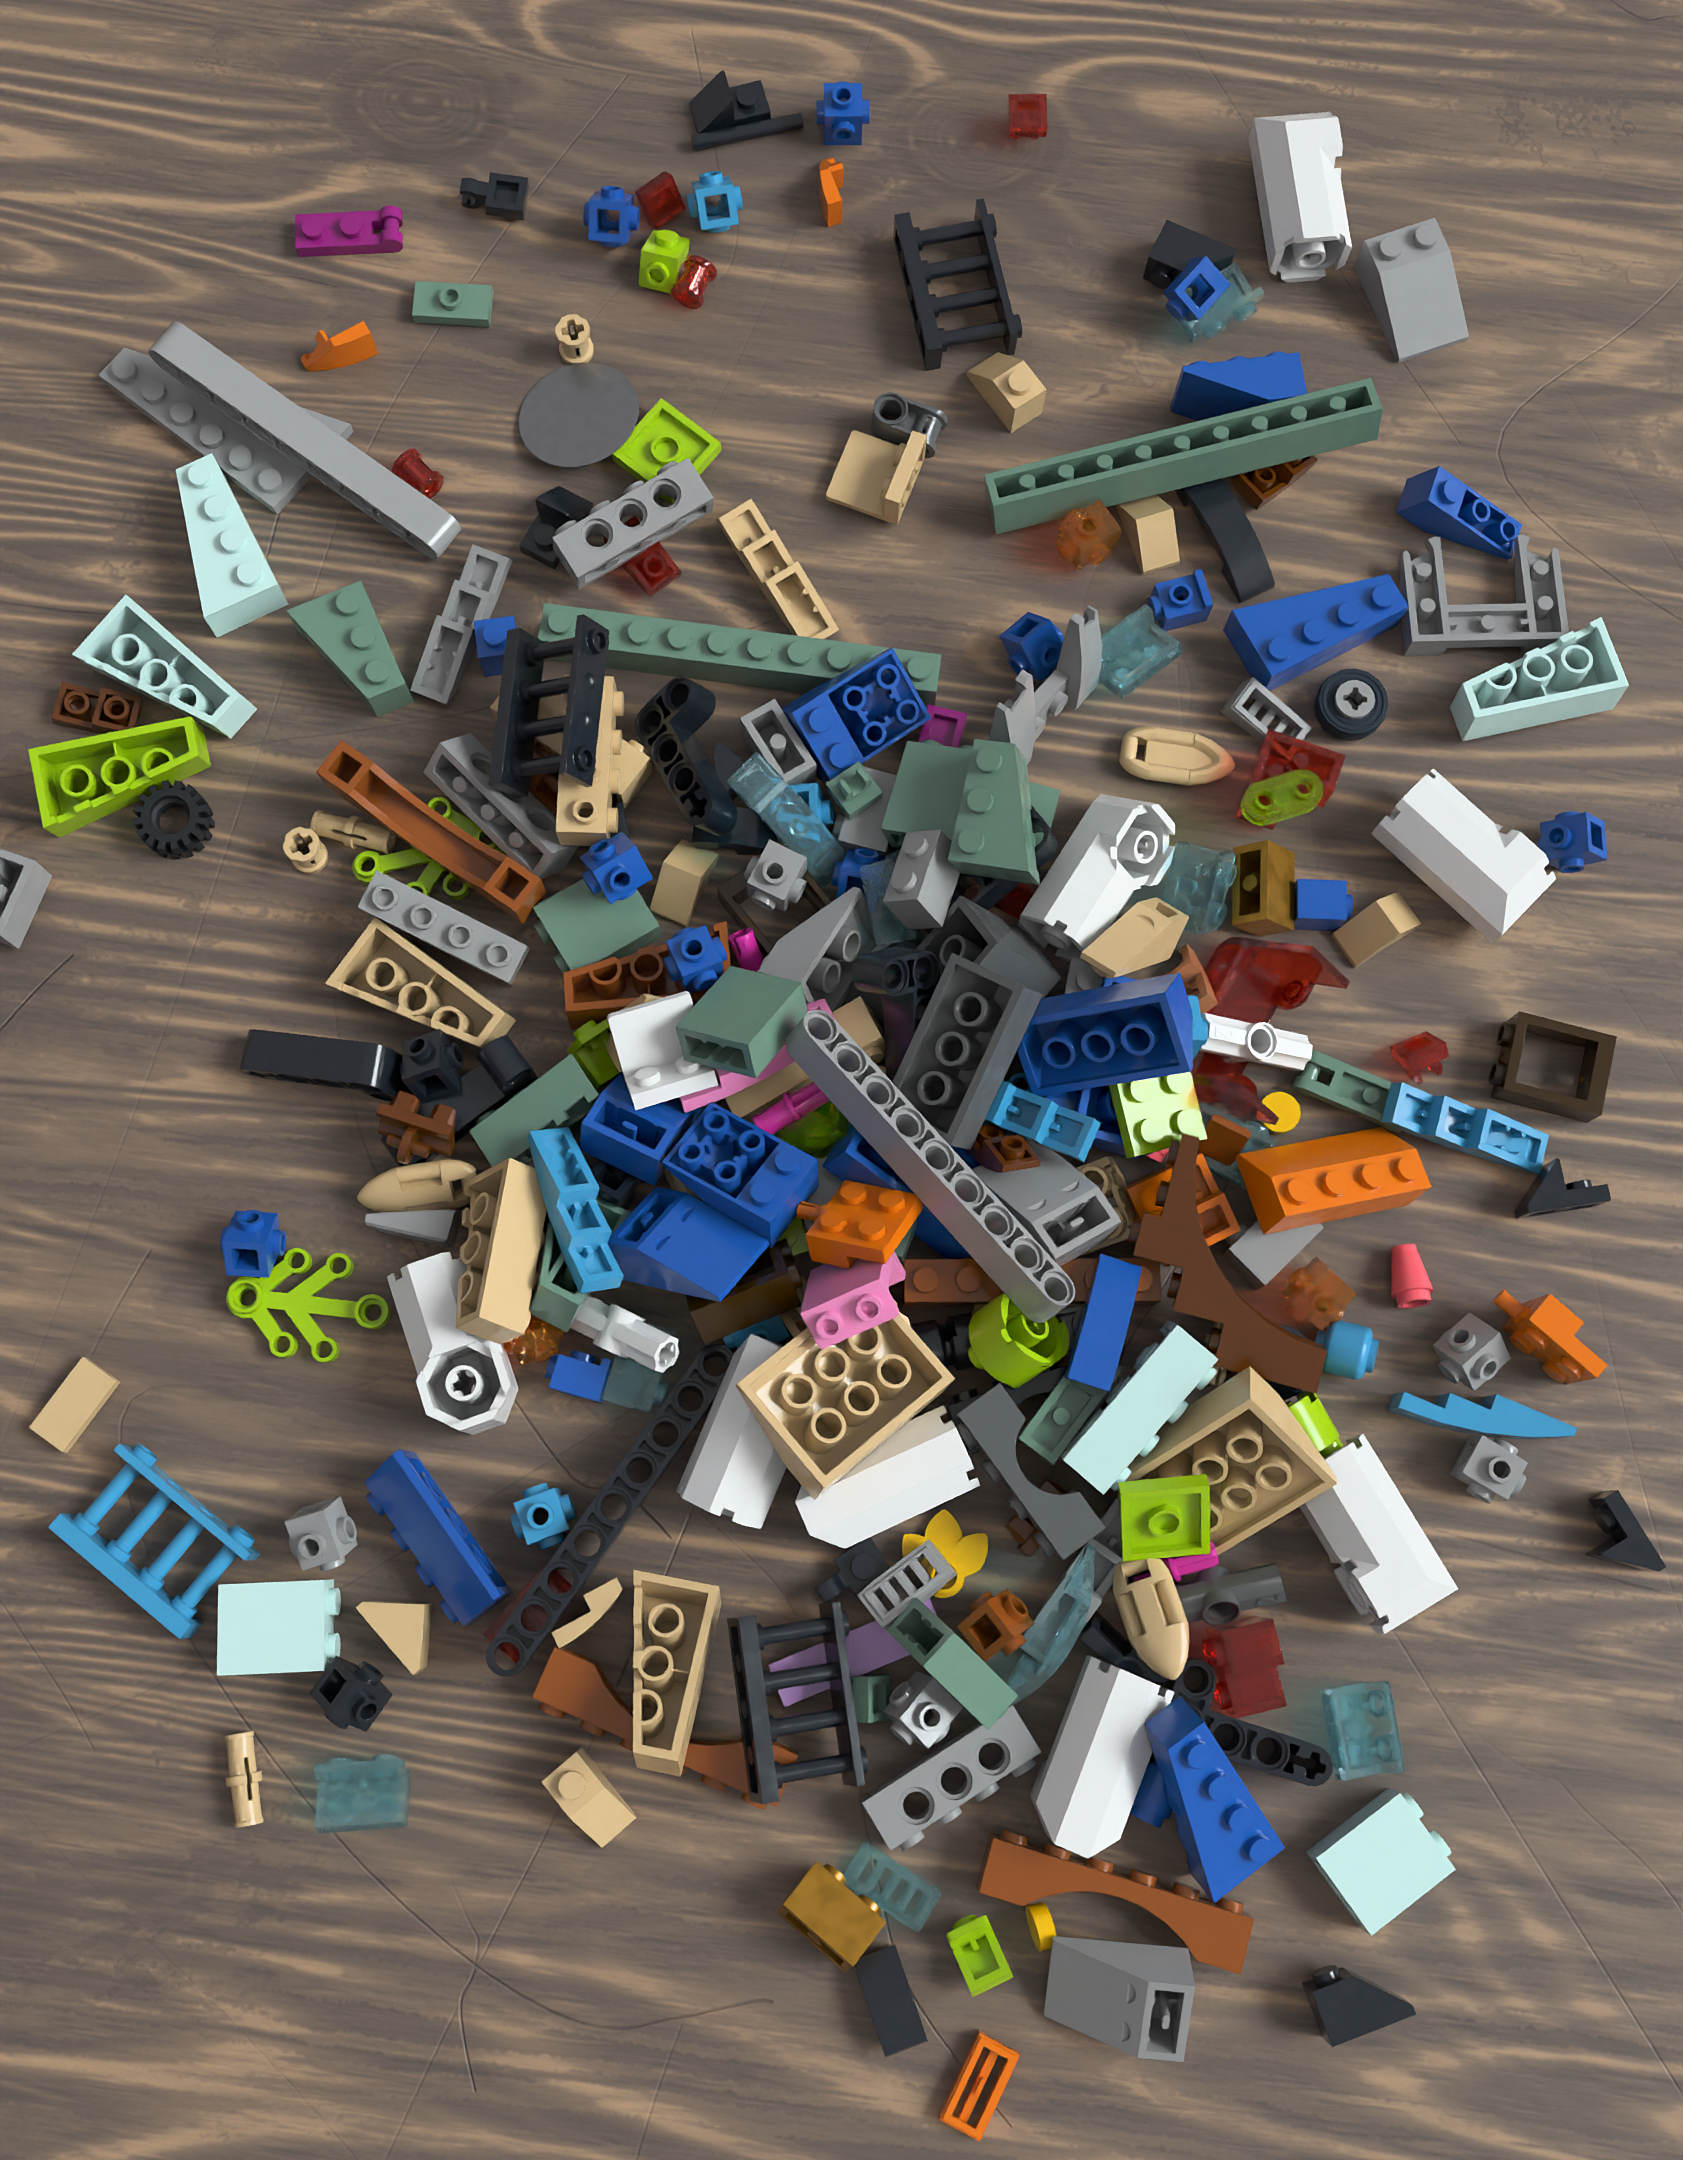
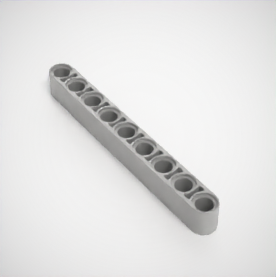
[148,321,461,560]
[785,1010,1075,1323]

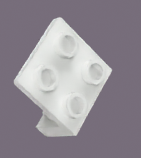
[607,991,718,1110]

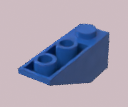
[1396,466,1522,560]

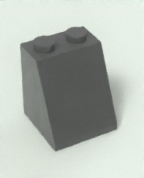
[917,895,1061,998]

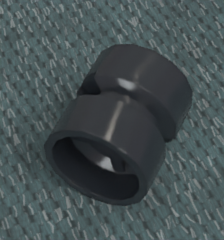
[911,1312,976,1371]

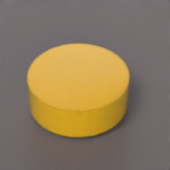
[1257,1092,1301,1135]
[1025,1901,1056,1952]

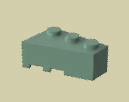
[286,581,414,717]
[948,739,1040,885]

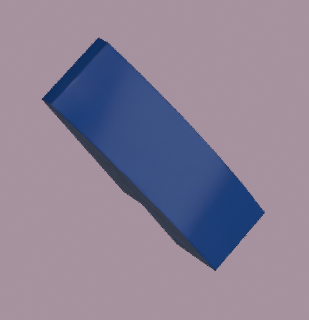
[1064,1254,1142,1392]

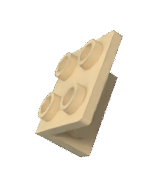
[826,430,927,525]

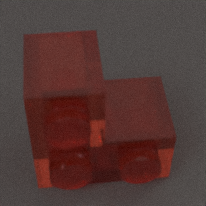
[1235,729,1346,830]
[1202,1616,1287,1719]

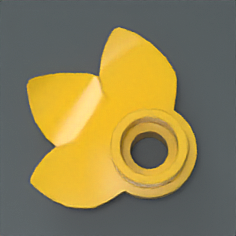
[902,1509,988,1598]

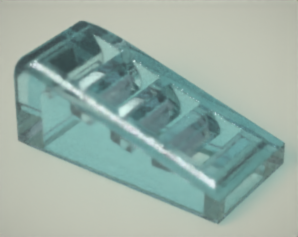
[843,1840,941,1933]

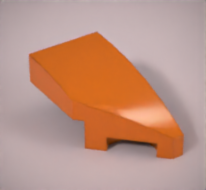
[819,157,843,227]
[300,321,378,371]

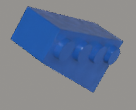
[1223,574,1409,691]
[1144,1696,1285,1903]

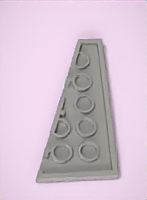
[99,347,354,515]

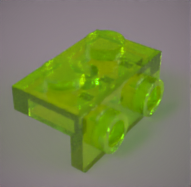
[774,1101,849,1155]

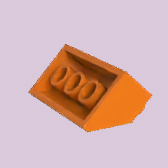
[1235,1127,1432,1235]

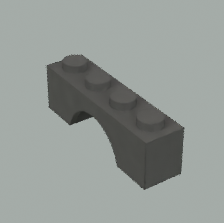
[955,1383,1106,1560]

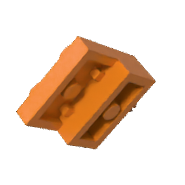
[1124,1152,1241,1267]
[796,1180,924,1269]
[1492,1289,1608,1384]

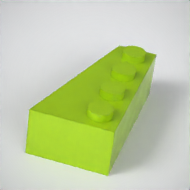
[28,716,211,838]

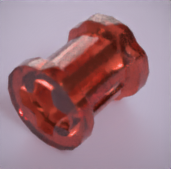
[671,255,717,309]
[391,448,444,499]

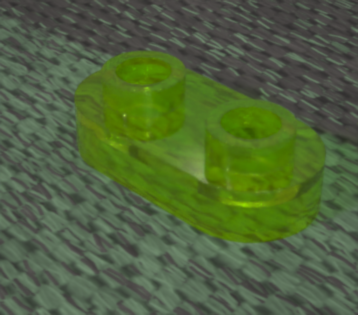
[1241,769,1323,826]

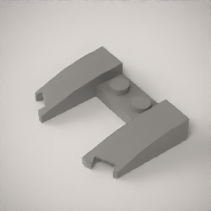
[1400,535,1569,656]
[989,605,1102,764]

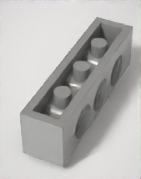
[552,458,714,590]
[423,733,579,880]
[358,870,530,986]
[861,1704,1041,1851]

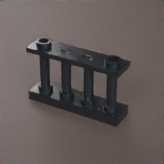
[893,198,1022,371]
[488,614,610,798]
[727,1602,868,1804]

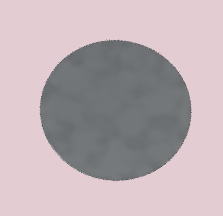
[519,363,639,467]

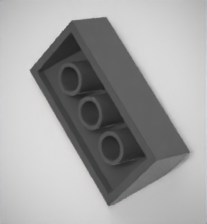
[892,953,1043,1150]

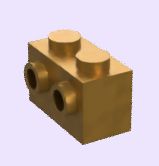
[1232,840,1295,937]
[776,1861,886,1974]

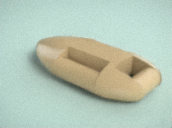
[1119,726,1235,786]
[357,1159,477,1213]
[1112,1558,1190,1680]

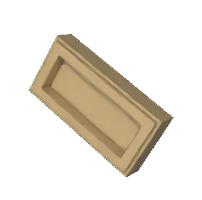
[29,1357,121,1453]

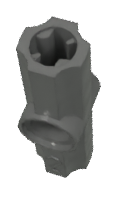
[1175,1563,1287,1626]

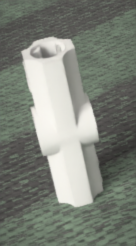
[1199,1013,1313,1071]
[570,1295,680,1373]

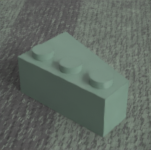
[469,1053,599,1167]
[529,1195,631,1333]

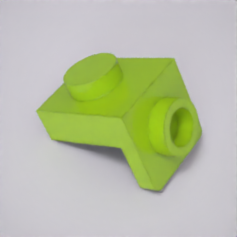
[639,230,690,294]
[566,1019,621,1090]
[946,1915,1013,1997]

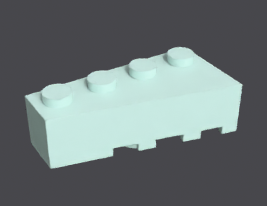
[176,453,289,637]
[72,595,257,739]
[1450,617,1629,741]
[1061,1320,1219,1495]

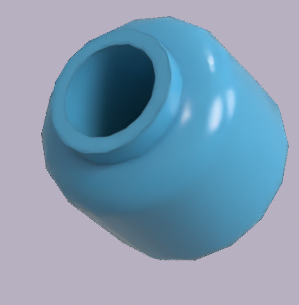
[1315,1320,1379,1380]

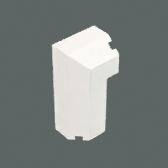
[1248,112,1352,283]
[1371,769,1556,943]
[1017,794,1175,962]
[387,1252,518,1435]
[676,1334,786,1529]
[795,1405,980,1549]
[1299,1434,1458,1634]
[1030,1655,1174,1858]

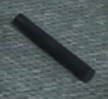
[691,112,804,151]

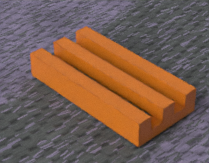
[938,2030,1020,2142]

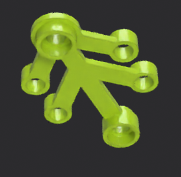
[352,797,505,900]
[226,1248,391,1363]

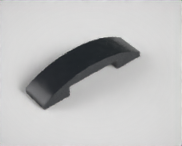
[1175,478,1275,603]

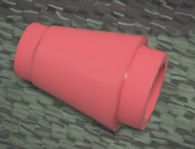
[1391,1244,1434,1309]

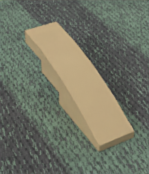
[717,498,839,639]

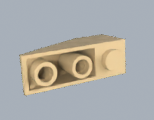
[1080,897,1189,978]

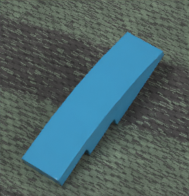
[984,1081,1101,1162]
[1381,1082,1549,1174]
[527,1127,624,1294]
[1387,1392,1577,1439]

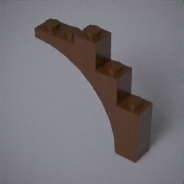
[1127,1132,1328,1393]

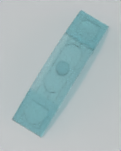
[727,752,846,889]
[1006,1543,1096,1706]

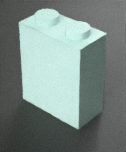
[217,1579,341,1676]
[1306,1788,1456,1936]

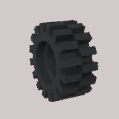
[132,780,215,860]

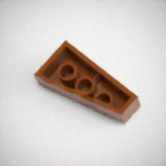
[563,921,731,1030]

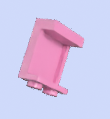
[800,1251,906,1349]

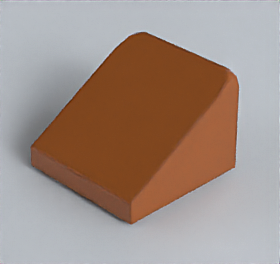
[1198,1114,1252,1166]

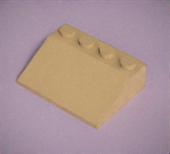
[736,1314,955,1500]
[1126,1366,1338,1555]

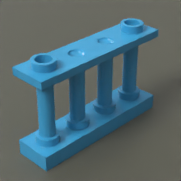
[48,1443,261,1639]

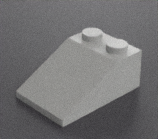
[1354,218,1469,363]
[758,887,882,1012]

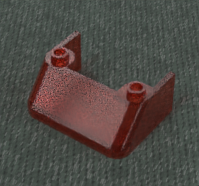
[1191,937,1350,1125]

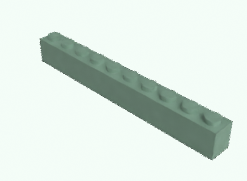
[984,378,1383,535]
[538,603,942,709]

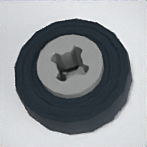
[1314,668,1388,741]

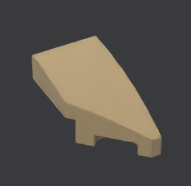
[551,1577,623,1648]

